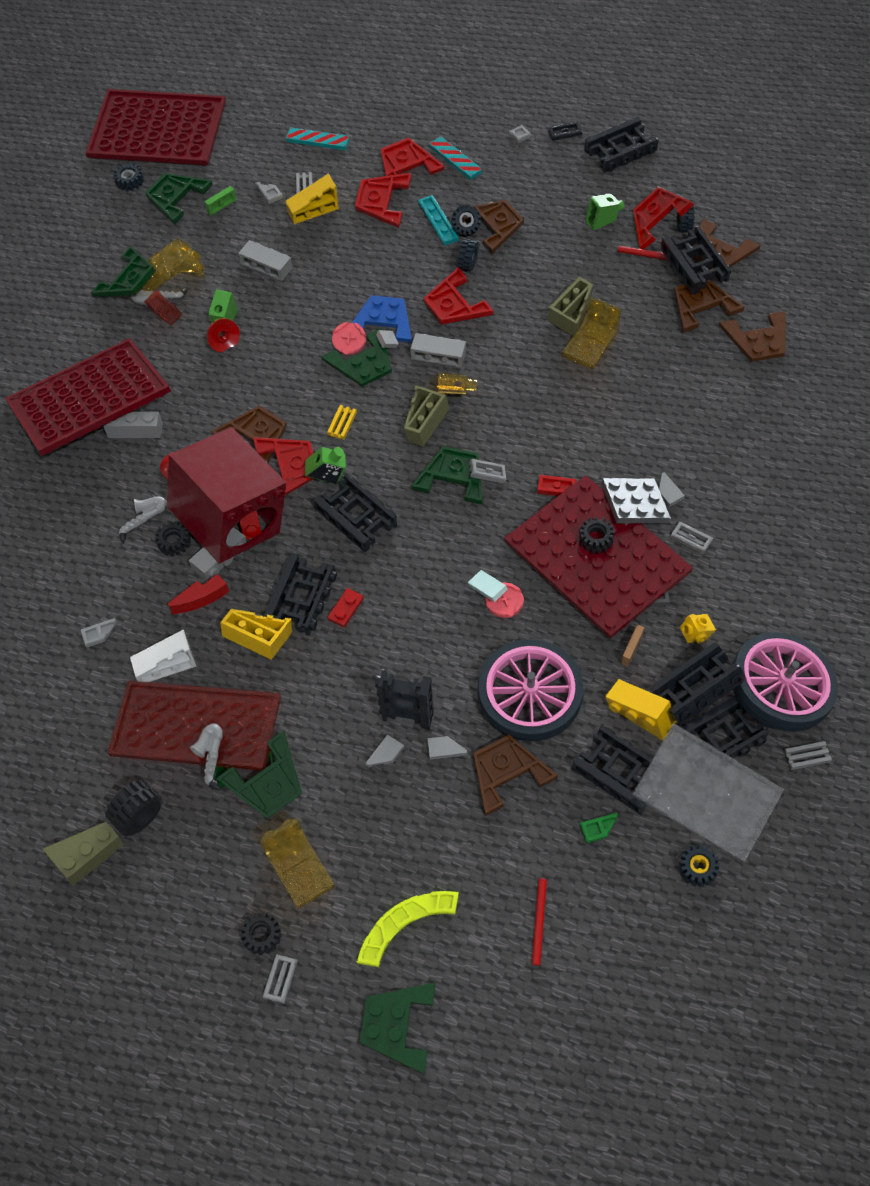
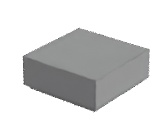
[509,125,531,143]
[376,330,399,348]

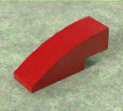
[168,574,229,615]

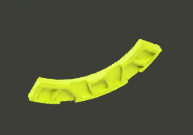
[357,891,459,967]

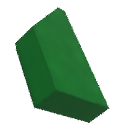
[580,812,618,844]

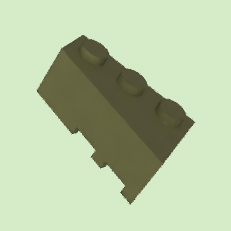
[548,277,593,337]
[404,385,450,447]
[43,822,124,886]

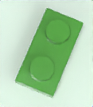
[204,186,236,216]

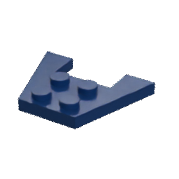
[352,295,412,343]

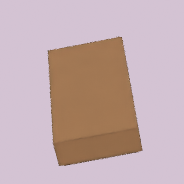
[621,625,645,667]

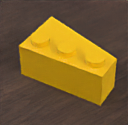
[286,173,339,224]
[220,609,292,660]
[606,679,676,741]

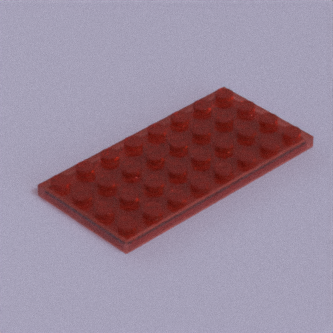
[108,681,281,771]

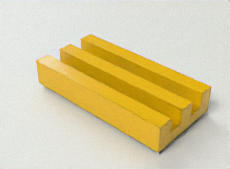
[327,405,357,440]

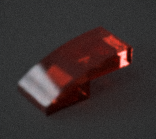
[144,290,183,326]

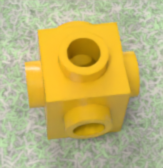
[680,614,716,643]

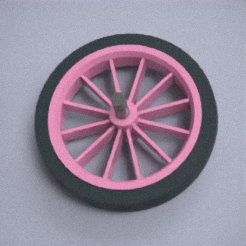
[732,632,838,732]
[477,640,584,741]

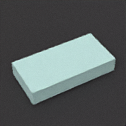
[468,570,508,602]

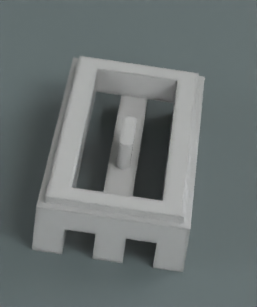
[296,172,313,193]
[469,459,506,483]
[670,522,713,554]
[785,741,832,770]
[263,954,298,1004]

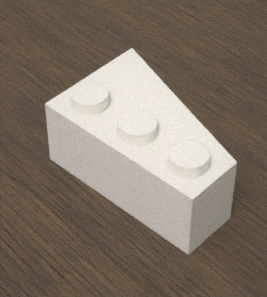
[130,630,196,685]

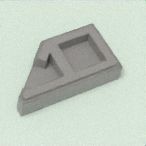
[255,182,283,204]
[659,472,685,507]
[81,618,117,648]
[365,735,404,767]
[427,736,467,760]

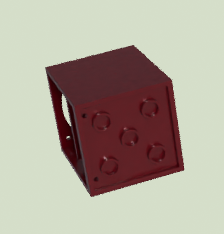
[167,427,287,564]

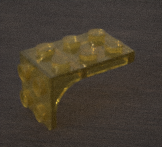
[143,238,205,291]
[562,297,621,369]
[260,818,335,909]

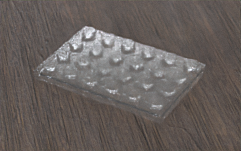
[632,724,784,863]

